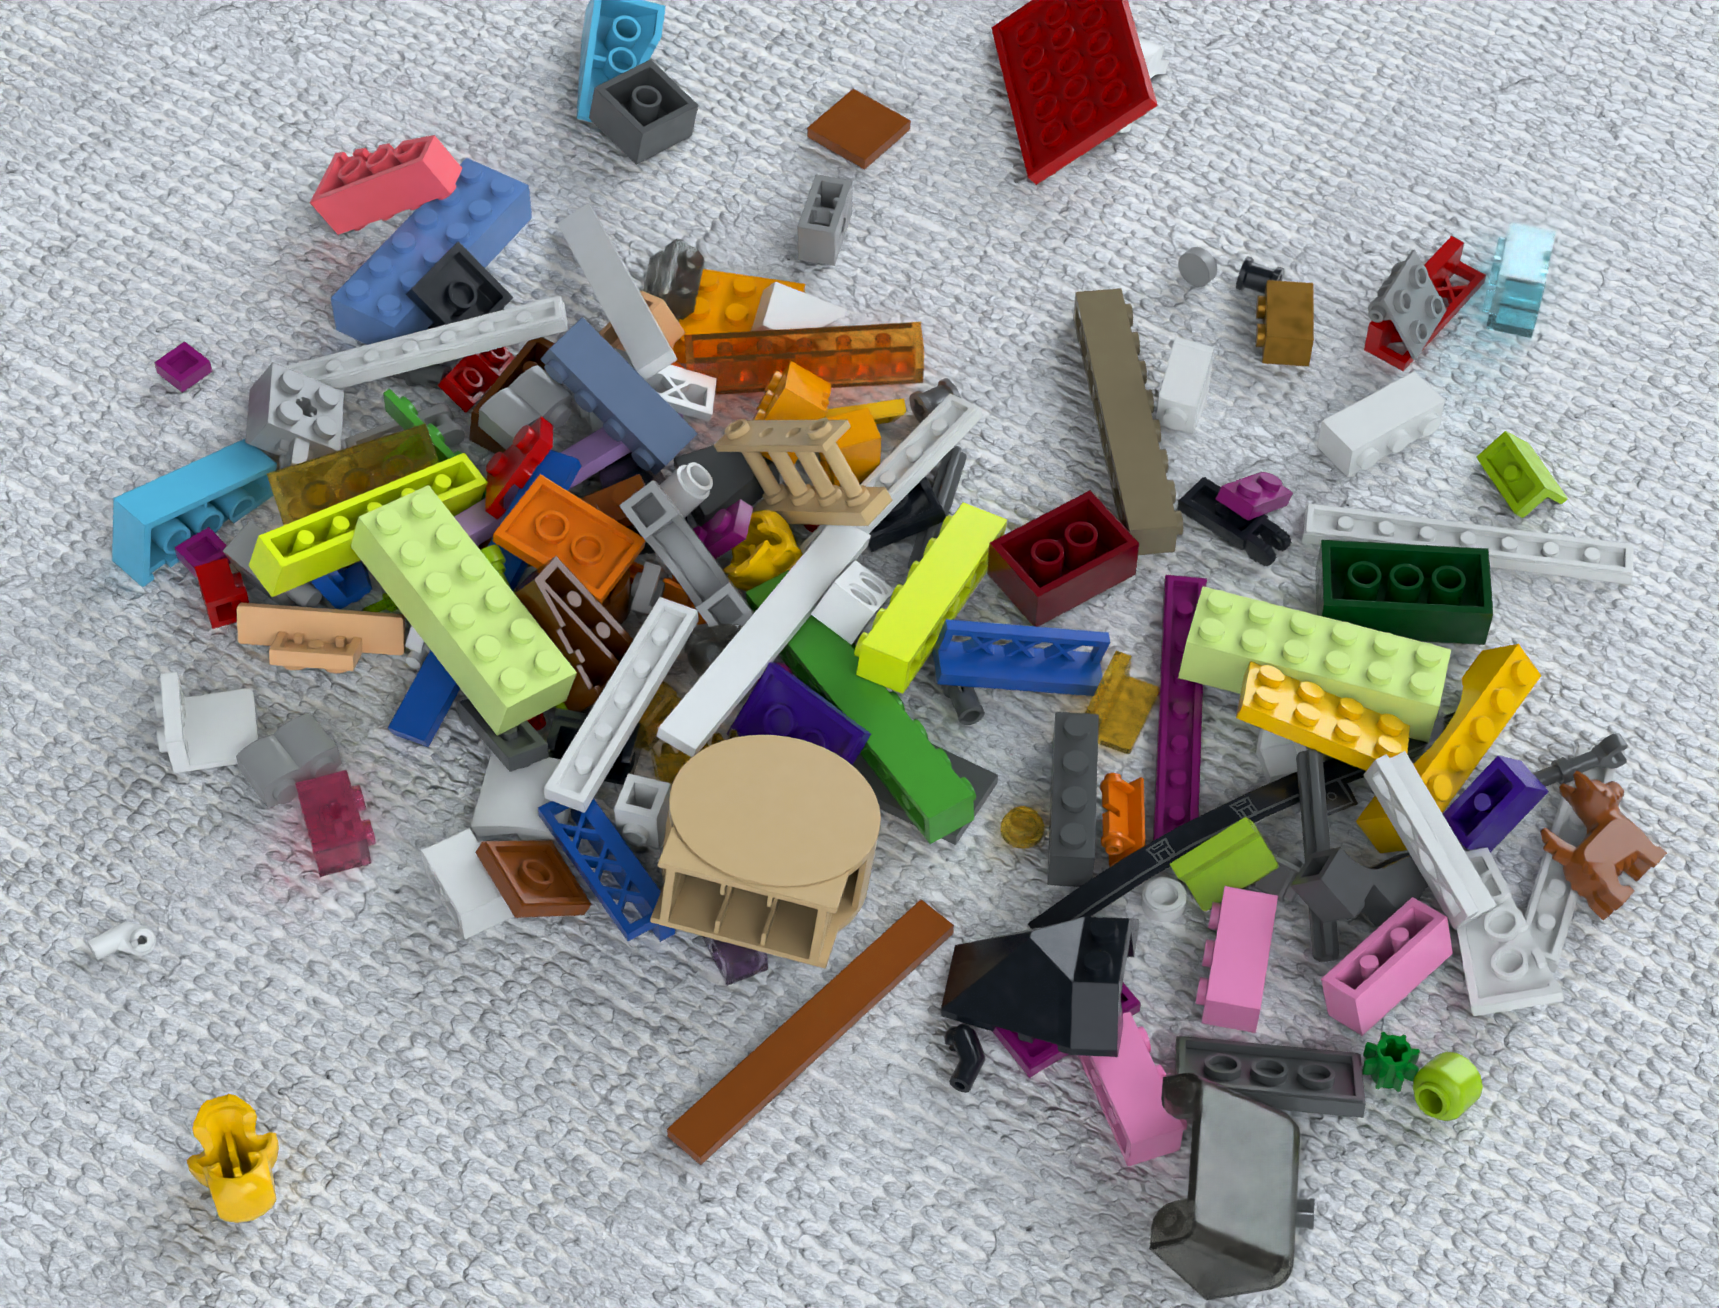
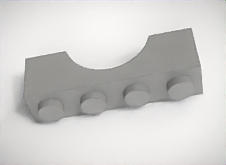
[619,480,755,642]

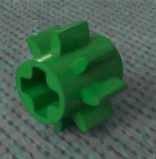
[1362,1032,1420,1092]

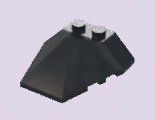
[941,917,1139,1057]

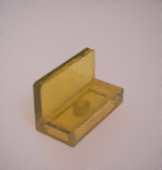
[1085,651,1160,754]

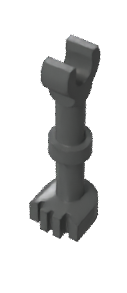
[1533,733,1628,787]

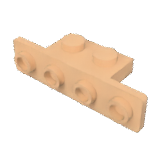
[237,602,406,673]

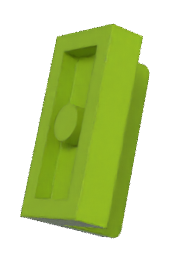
[1476,431,1568,518]
[1170,817,1279,912]

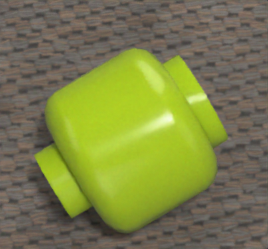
[1412,1051,1483,1121]

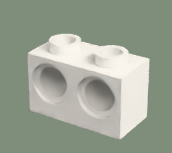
[811,560,894,645]

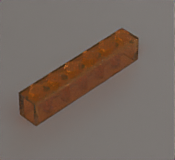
[684,322,924,395]

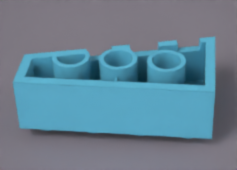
[112,438,277,587]

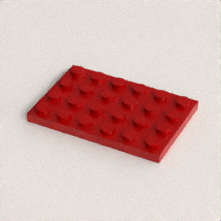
[991,0,1158,185]

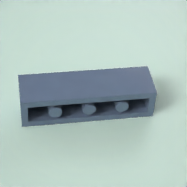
[540,317,698,475]

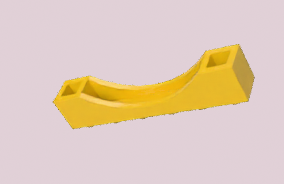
[1356,644,1542,853]

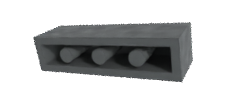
[1047,712,1099,887]

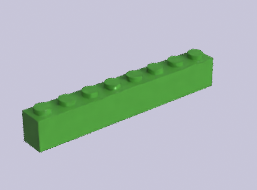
[746,570,976,844]

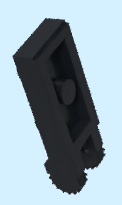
[1177,477,1292,567]

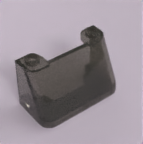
[1149,1073,1300,1301]

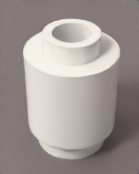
[660,462,713,518]

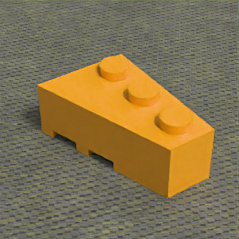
[752,360,832,464]

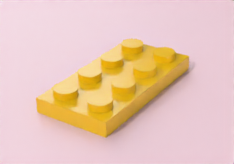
[1236,661,1410,771]

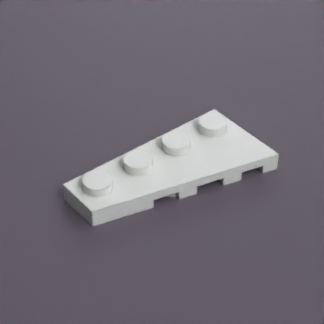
[1457,847,1565,1017]

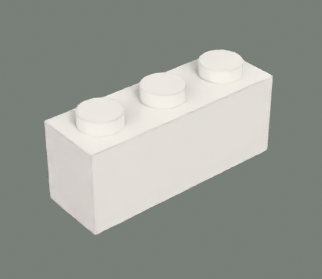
[1317,371,1445,477]

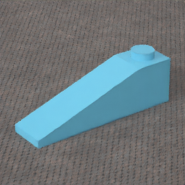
[576,0,666,123]

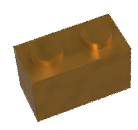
[1255,280,1314,366]

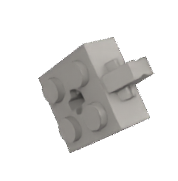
[245,362,344,481]

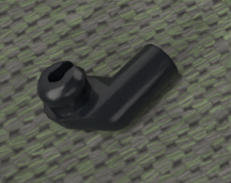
[944,1024,985,1093]

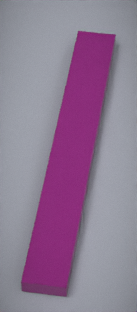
[1153,575,1207,841]

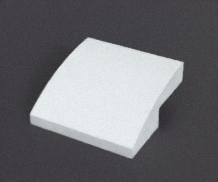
[470,756,571,841]

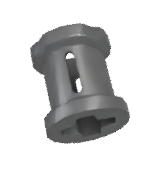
[909,378,961,423]

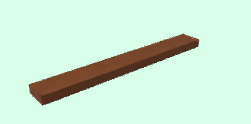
[667,899,954,1165]

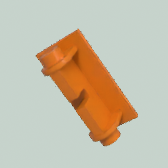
[1100,773,1145,867]

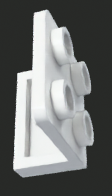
[154,672,259,773]

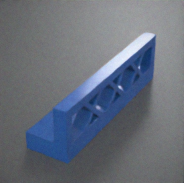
[933,619,1110,697]
[538,798,675,942]

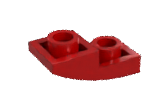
[437,346,515,413]

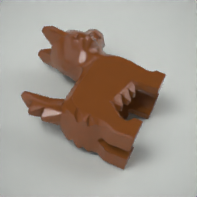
[1540,771,1667,920]

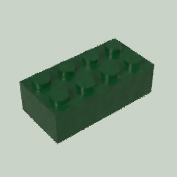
[1315,540,1493,645]

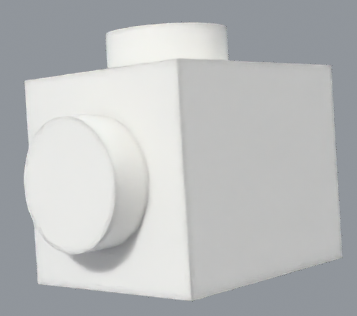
[614,773,671,848]

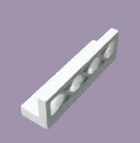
[614,348,717,422]
[1364,751,1497,930]

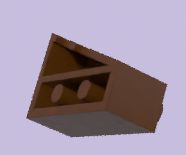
[514,556,634,712]

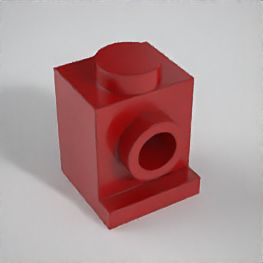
[194,558,249,629]

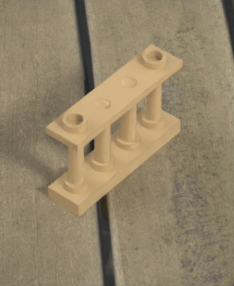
[714,418,893,526]

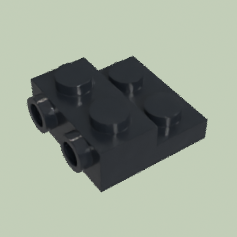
[406,241,513,329]

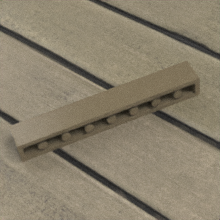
[1073,288,1183,555]

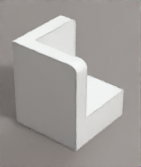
[1256,728,1311,784]

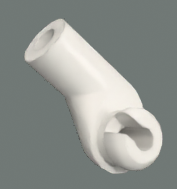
[87,922,156,961]

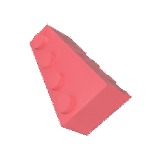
[310,135,463,235]

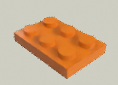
[492,474,646,604]

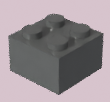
[589,59,699,165]

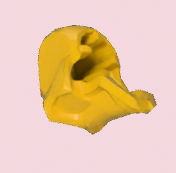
[723,510,803,591]
[186,1094,279,1223]

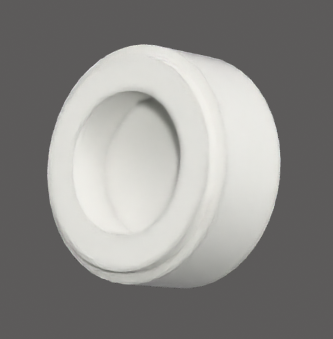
[1141,876,1187,922]

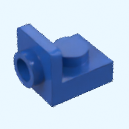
[310,561,372,610]

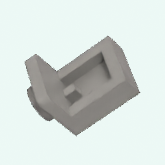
[631,562,669,625]

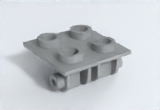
[1368,250,1446,360]

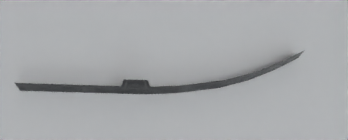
[1028,712,1455,929]

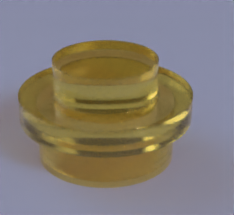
[1000,806,1044,849]

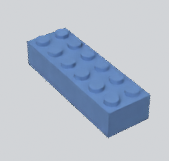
[331,158,532,345]

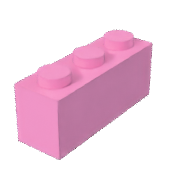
[1195,886,1278,1033]
[1321,897,1453,1036]
[1078,1012,1187,1166]

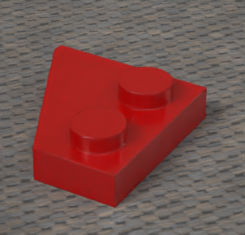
[485,416,553,520]

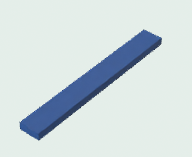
[388,450,581,747]

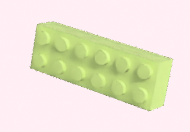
[351,485,577,736]
[1178,586,1451,742]

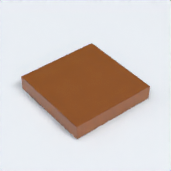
[807,88,911,170]
[475,840,592,918]

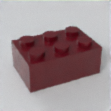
[987,490,1139,627]

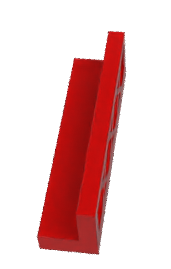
[1364,236,1486,371]

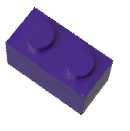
[1443,755,1549,853]

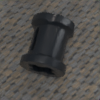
[1236,256,1284,294]

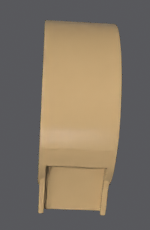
[650,735,881,969]

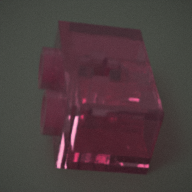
[295,770,376,877]

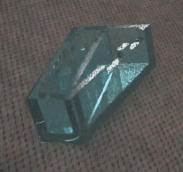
[1482,222,1556,338]

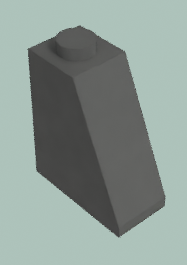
[674,445,780,527]

